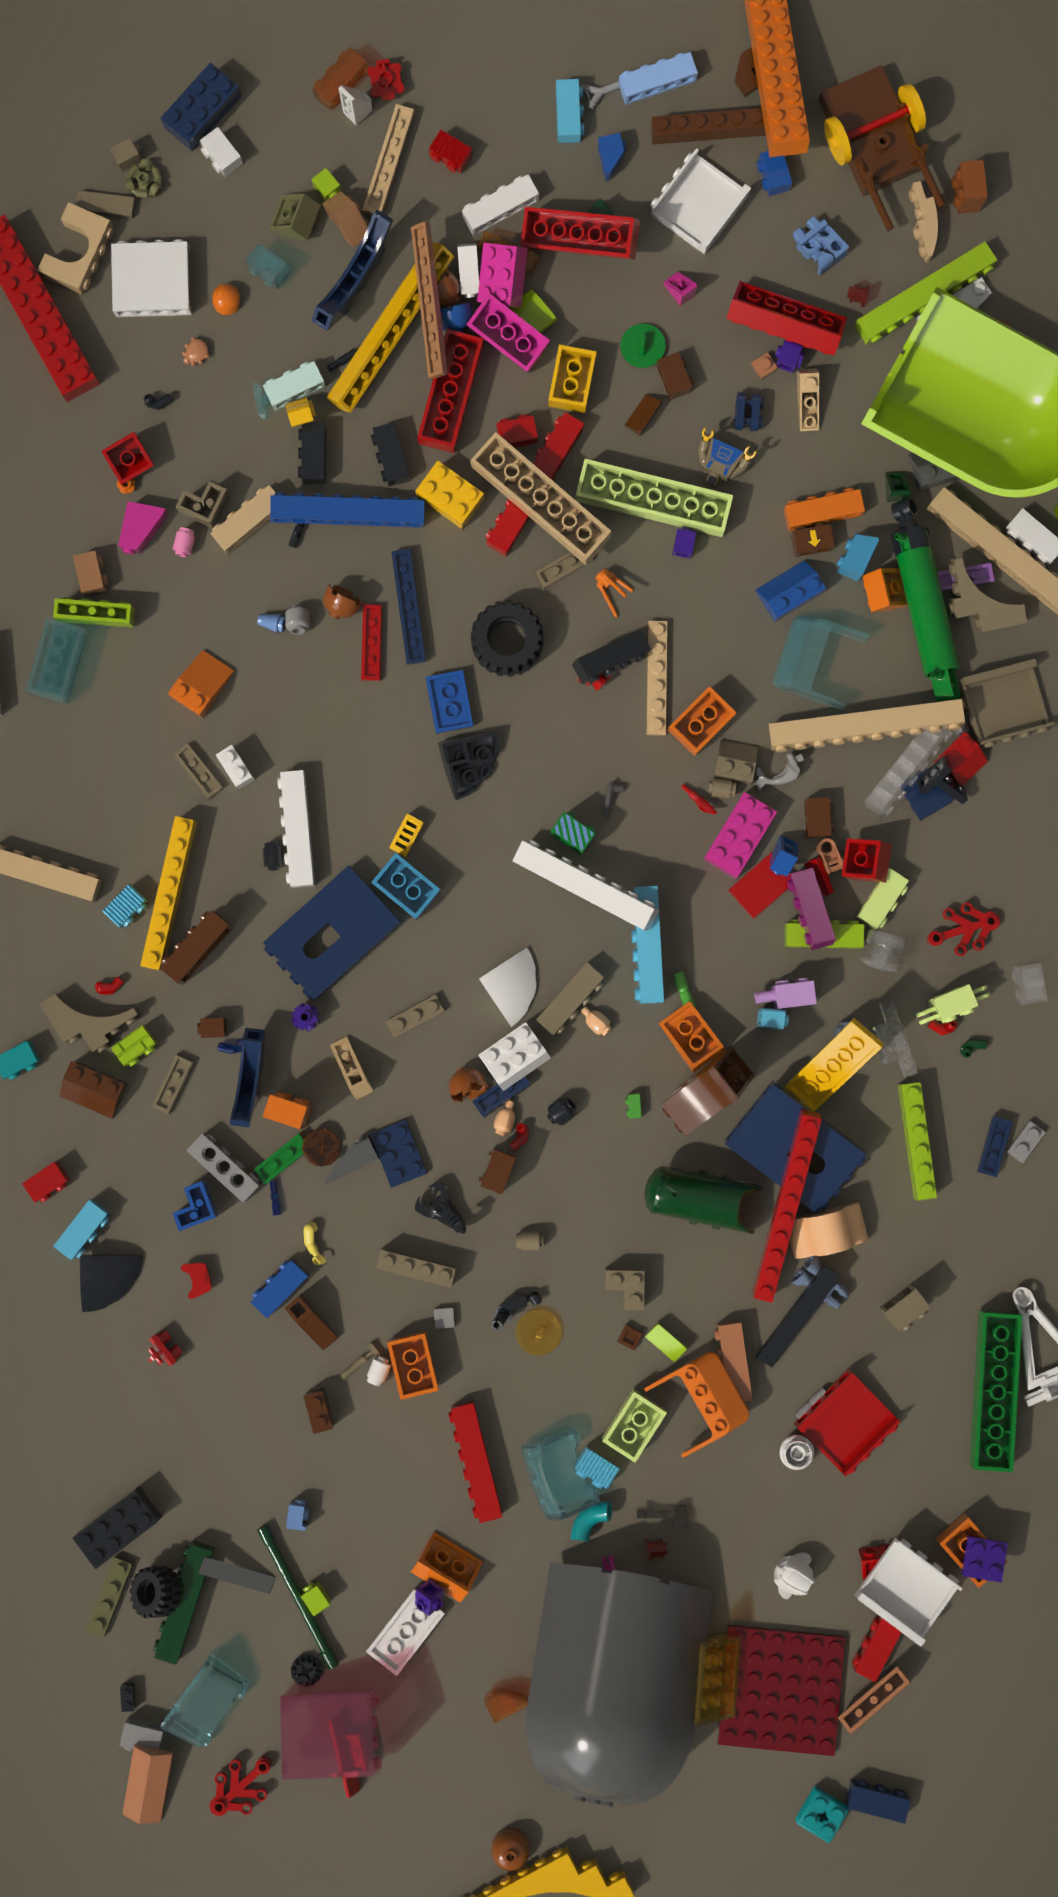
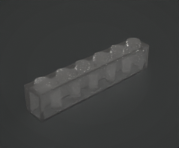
[864,728,953,819]

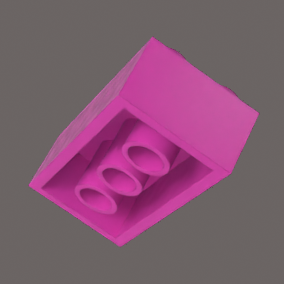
[703,792,777,879]

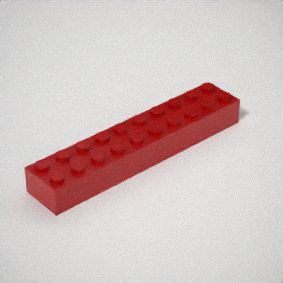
[0,214,100,402]

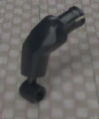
[491,1291,542,1331]

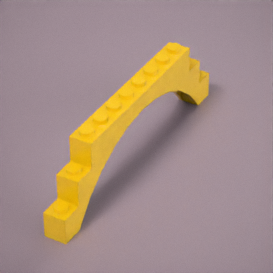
[469,1847,635,1897]

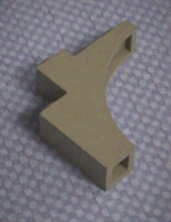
[948,558,1027,632]
[39,994,141,1053]

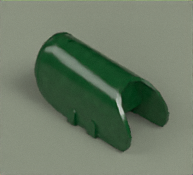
[645,1166,764,1235]

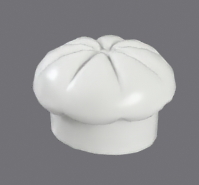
[779,1435,814,1470]

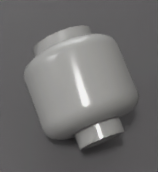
[285,605,310,635]

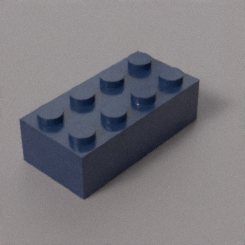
[160,62,241,151]

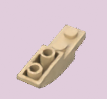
[909,181,938,263]

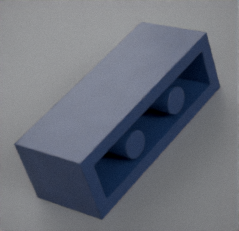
[845,1779,911,1824]

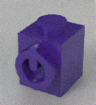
[775,340,805,373]

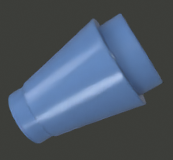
[257,614,286,633]

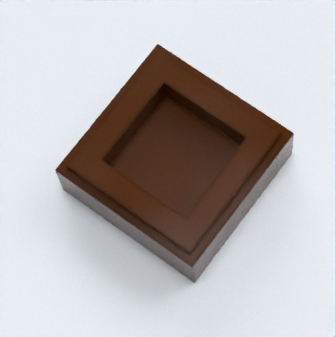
[617,1324,643,1351]

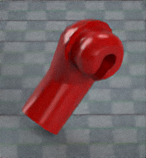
[95,976,125,995]
[927,1020,957,1036]
[509,1123,529,1151]

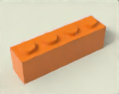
[784,488,865,532]

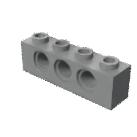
[186,1133,261,1203]

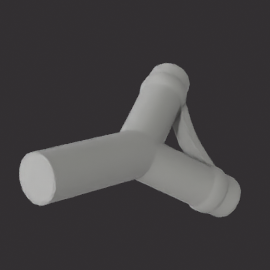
[581,81,620,109]

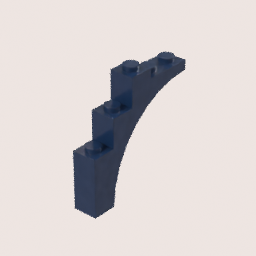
[311,210,393,331]

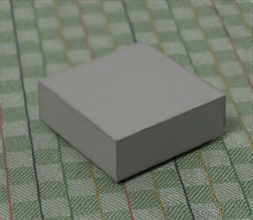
[434,1307,455,1329]

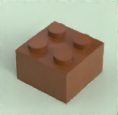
[951,160,988,214]

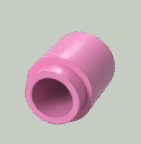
[172,527,195,557]

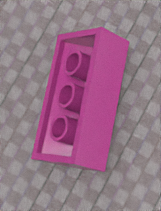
[466,293,550,373]

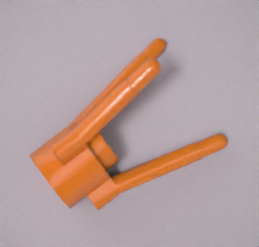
[595,568,633,618]

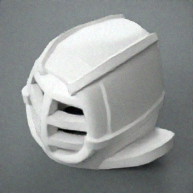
[774,1552,814,1599]

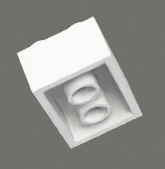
[479,1022,551,1091]

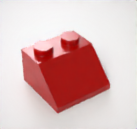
[101,432,154,485]
[934,732,988,786]

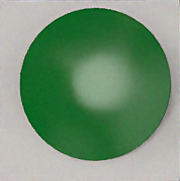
[620,323,666,368]

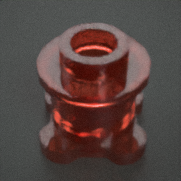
[847,283,870,307]
[646,1539,668,1561]

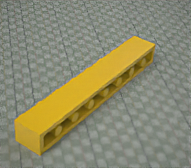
[140,816,197,971]

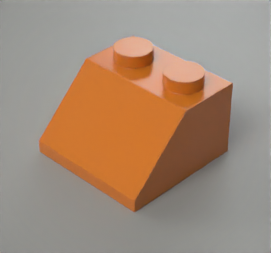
[862,568,908,612]

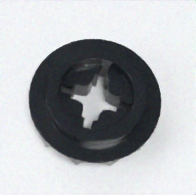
[291,1654,322,1687]

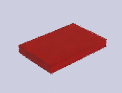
[728,852,790,919]

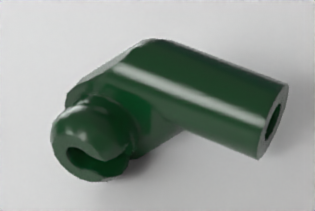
[960,1039,987,1058]

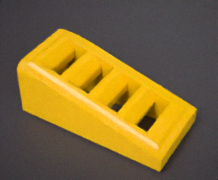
[389,814,424,857]

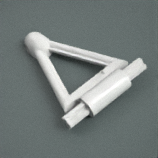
[1012,1287,1058,1407]

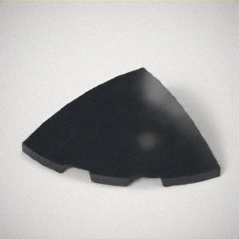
[438,730,499,800]
[80,1254,143,1312]

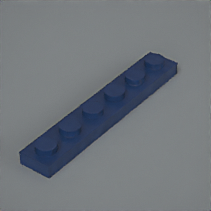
[391,549,426,665]

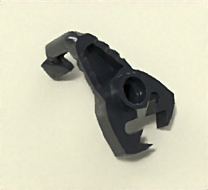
[415,1182,467,1234]

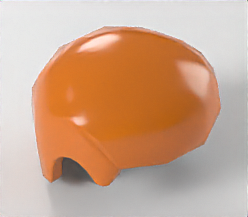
[212,284,241,315]

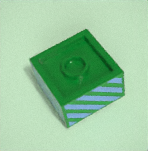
[550,811,596,856]

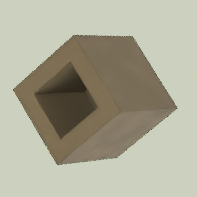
[110,137,142,172]

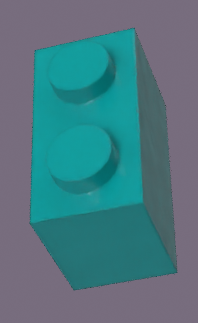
[0,1041,41,1081]

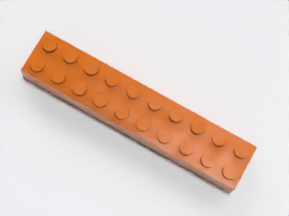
[744,0,810,157]

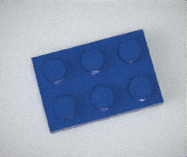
[425,670,473,734]

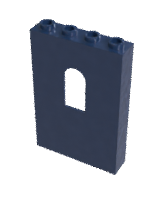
[263,865,401,1000]
[725,1080,866,1214]

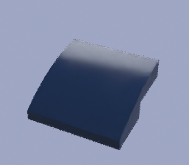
[899,769,953,821]

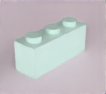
[263,361,326,411]

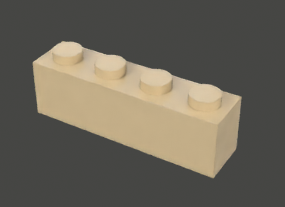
[210,485,276,555]

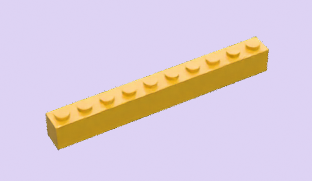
[326,242,454,413]

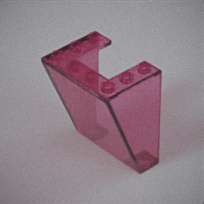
[280,1690,382,1780]

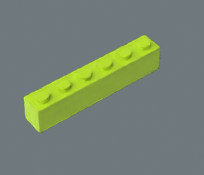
[898,1082,937,1200]

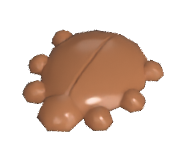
[182,337,210,367]

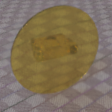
[516,1309,562,1356]

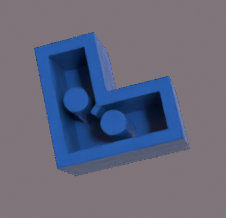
[172,1180,219,1231]

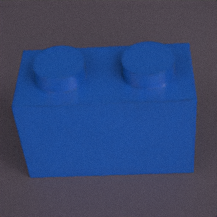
[756,151,792,196]

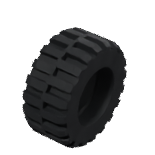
[471,600,544,677]

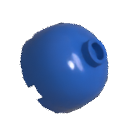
[440,303,472,333]

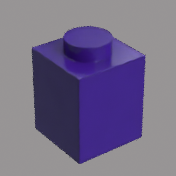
[672,527,696,559]

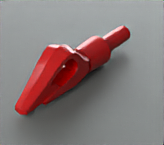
[681,784,717,815]

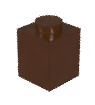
[197,1018,227,1038]

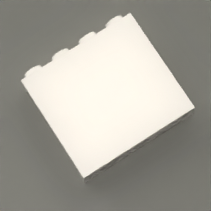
[650,148,751,255]
[111,239,191,317]
[854,1537,963,1646]

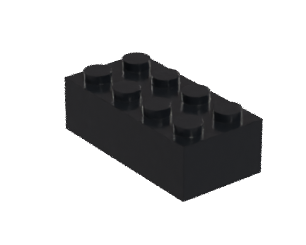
[72,1486,162,1570]

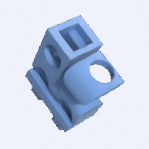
[793,216,849,276]

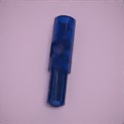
[270,1181,281,1216]

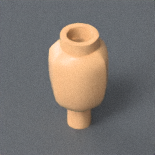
[581,1006,612,1036]
[494,1101,515,1136]

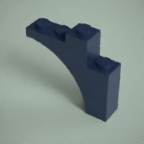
[230,1028,265,1127]

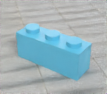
[556,79,584,143]
[53,1199,111,1260]

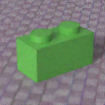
[625,1094,642,1119]

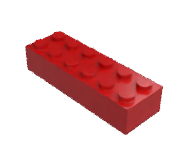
[520,207,640,260]
[726,281,847,356]
[417,329,484,454]

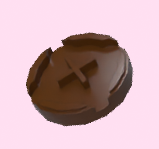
[302,1128,340,1167]

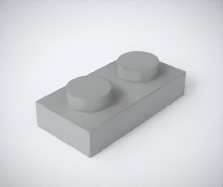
[1006,1121,1046,1163]

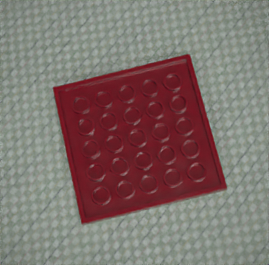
[717,1625,845,1756]

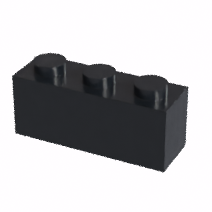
[298,422,326,484]
[371,422,411,487]

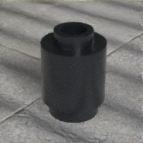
[263,842,283,871]

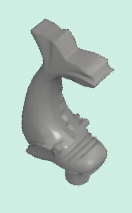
[756,753,804,792]

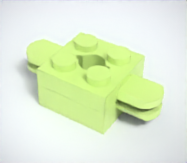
[916,984,991,1025]

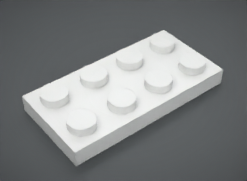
[366,1588,445,1676]

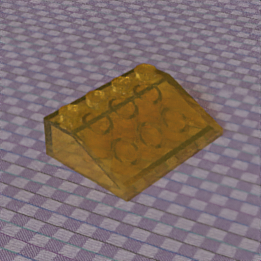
[694,1632,741,1726]

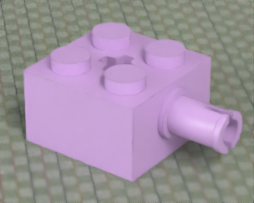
[754,978,817,1009]

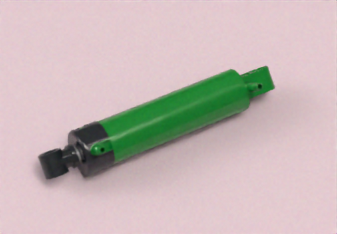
[891,497,960,702]

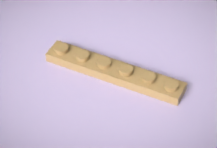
[362,104,414,216]
[646,621,667,736]

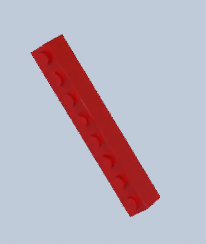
[485,412,584,557]

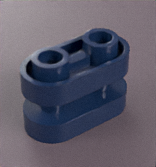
[734,392,764,432]

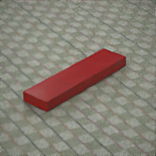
[361,604,382,681]

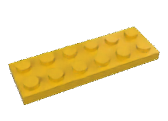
[785,1018,884,1111]

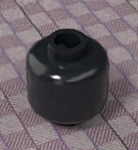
[547,1097,576,1126]

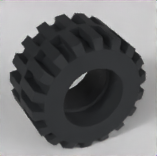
[130,1566,182,1618]

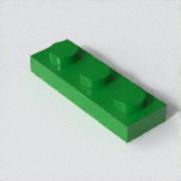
[253,1133,304,1185]

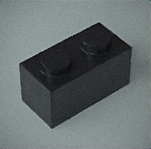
[120,1683,136,1712]

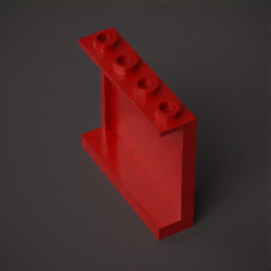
[794,1369,900,1477]

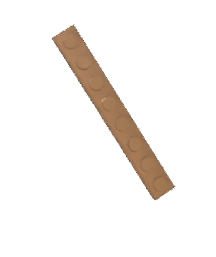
[411,221,448,379]

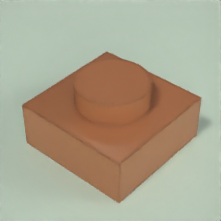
[751,352,778,380]

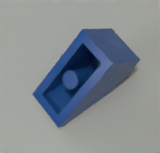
[597,133,627,181]
[770,835,798,877]

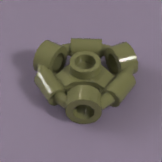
[124,159,163,199]

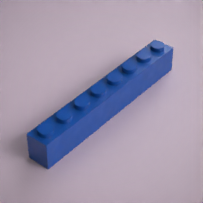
[270,493,424,528]

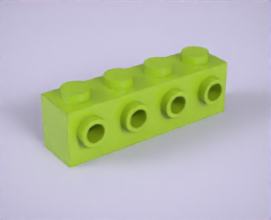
[53,597,135,628]

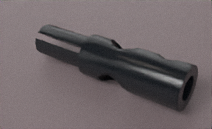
[327,348,357,372]
[288,523,304,548]

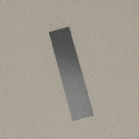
[198,1557,276,1594]

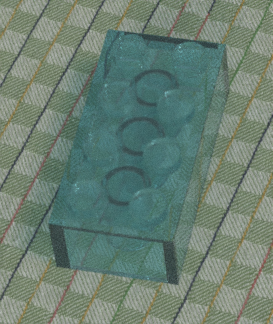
[26,618,88,705]

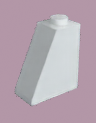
[457,243,479,298]

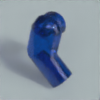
[217,1039,242,1054]

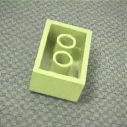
[602,1389,667,1463]

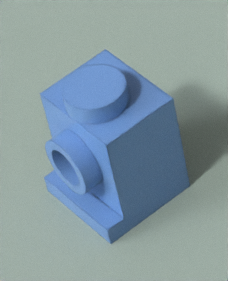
[286,1499,309,1531]

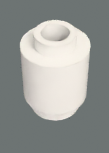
[367,1356,391,1387]

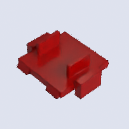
[367,59,405,101]

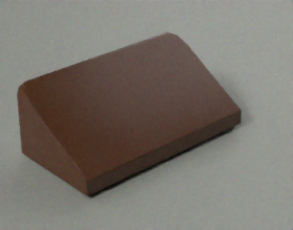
[624,394,662,436]

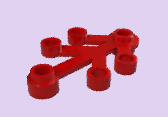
[927,903,1000,957]
[209,1756,272,1816]

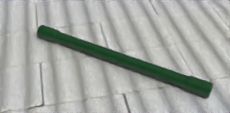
[257,1525,339,1670]

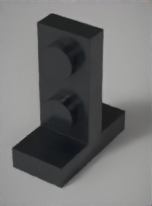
[916,755,968,805]

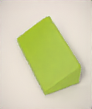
[645,1322,687,1362]

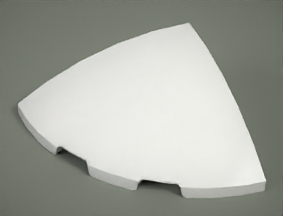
[479,948,537,1027]

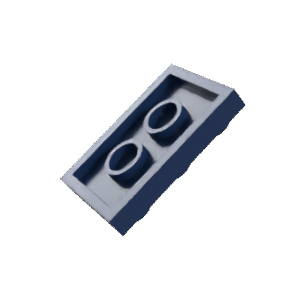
[370,1120,427,1188]

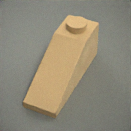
[330,1036,374,1100]

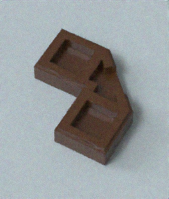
[735,47,758,97]

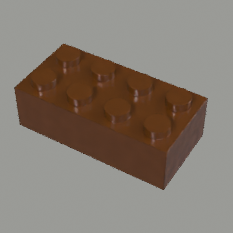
[160,910,234,985]

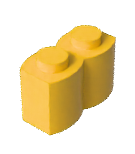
[285,397,316,427]

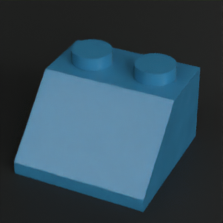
[837,534,879,582]

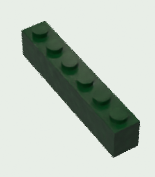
[153,1540,215,1665]

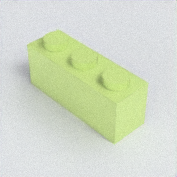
[856,868,909,930]

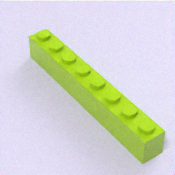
[854,241,997,345]

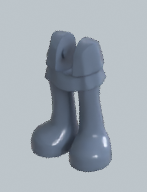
[791,1255,850,1309]

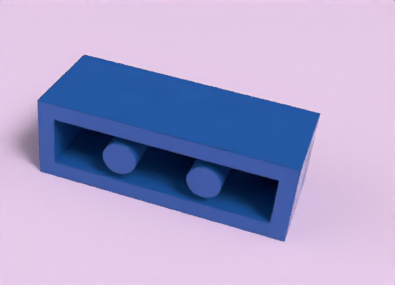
[250,1259,309,1318]

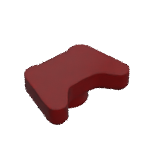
[181,1262,212,1299]

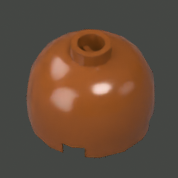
[437,270,460,309]
[323,584,362,619]
[449,1067,488,1102]
[491,1827,530,1871]

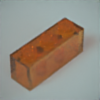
[313,47,368,111]

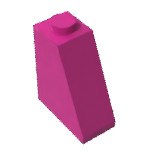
[118,501,168,555]

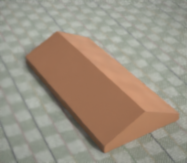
[122,1744,173,1824]

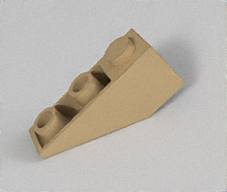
[797,368,819,431]

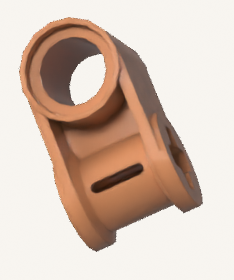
[816,838,844,876]

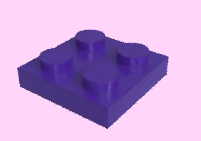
[961,1535,1008,1583]

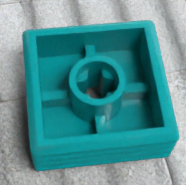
[795,1786,849,1843]

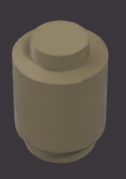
[708,778,736,799]
[516,1231,544,1251]

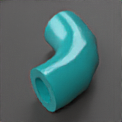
[570,1501,612,1541]

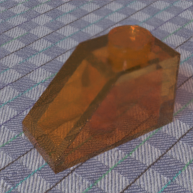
[484,1688,528,1723]

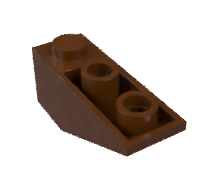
[284,1294,338,1351]

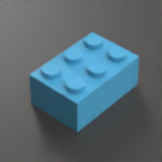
[371,853,441,920]

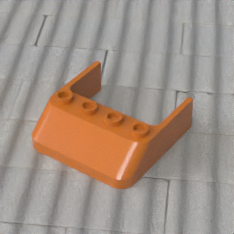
[644,1351,750,1458]

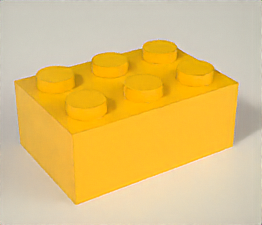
[548,345,597,414]
[415,461,485,529]

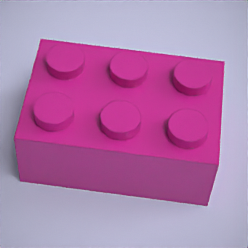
[477,243,528,307]

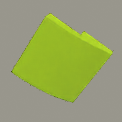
[508,289,557,333]

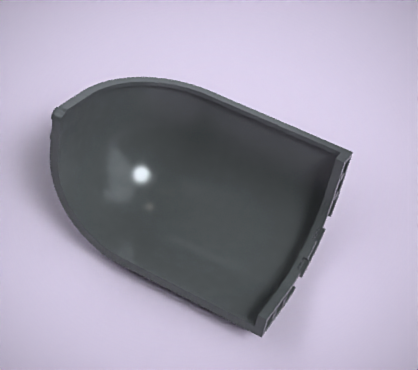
[526,1563,713,1807]

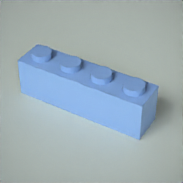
[618,52,698,105]

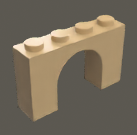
[37,202,114,295]

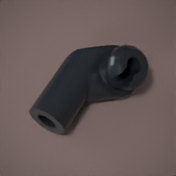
[143,393,173,410]

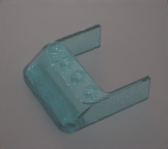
[773,616,870,710]

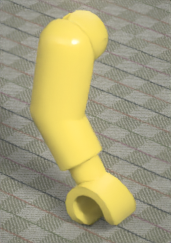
[304,1222,327,1265]

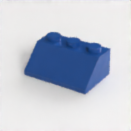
[755,561,826,622]

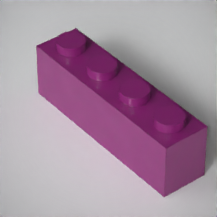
[787,868,836,950]

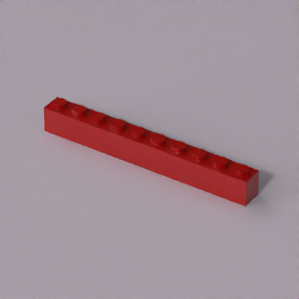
[753,1109,822,1303]

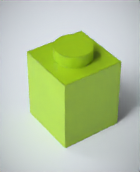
[311,168,342,201]
[301,1581,332,1616]

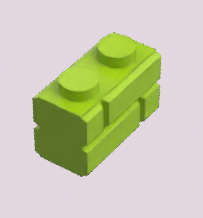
[111,1025,158,1067]

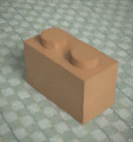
[73,551,109,596]

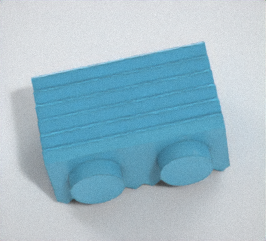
[102,884,148,928]
[757,1008,789,1030]
[573,1446,620,1489]

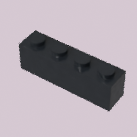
[572,630,652,685]

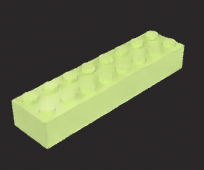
[575,459,733,537]

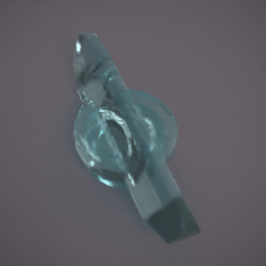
[253,382,268,419]

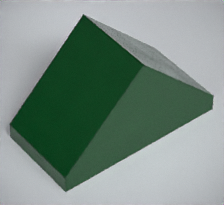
[885,472,910,502]

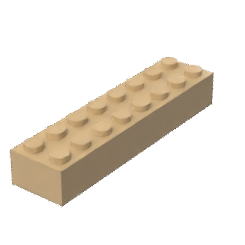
[470,432,611,565]

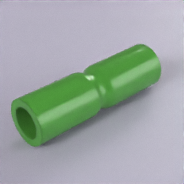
[673,971,696,1007]

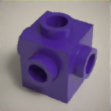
[291,1003,320,1032]
[415,1578,444,1616]

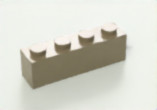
[536,963,604,1035]
[376,1248,456,1288]

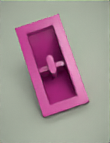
[663,272,697,306]

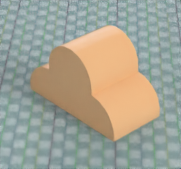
[789,1202,869,1259]

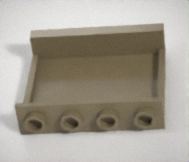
[959,659,1055,748]

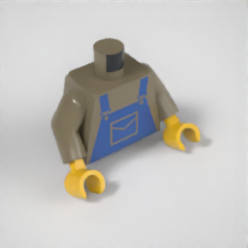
[698,426,757,488]

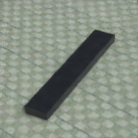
[755,1264,841,1368]

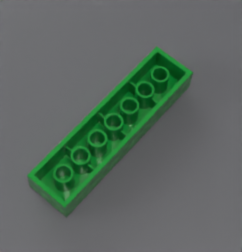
[970,1310,1022,1472]

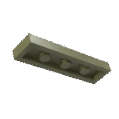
[85,1556,133,1638]

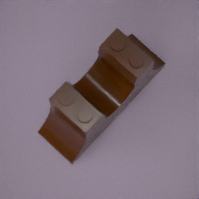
[662,1045,755,1136]

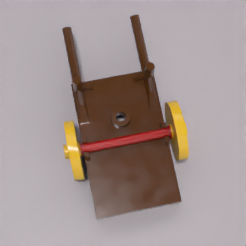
[818,65,946,231]

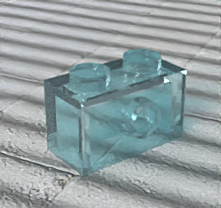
[245,243,292,289]

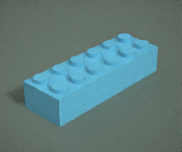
[631,886,664,1004]

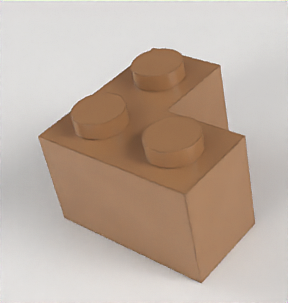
[322,191,369,247]

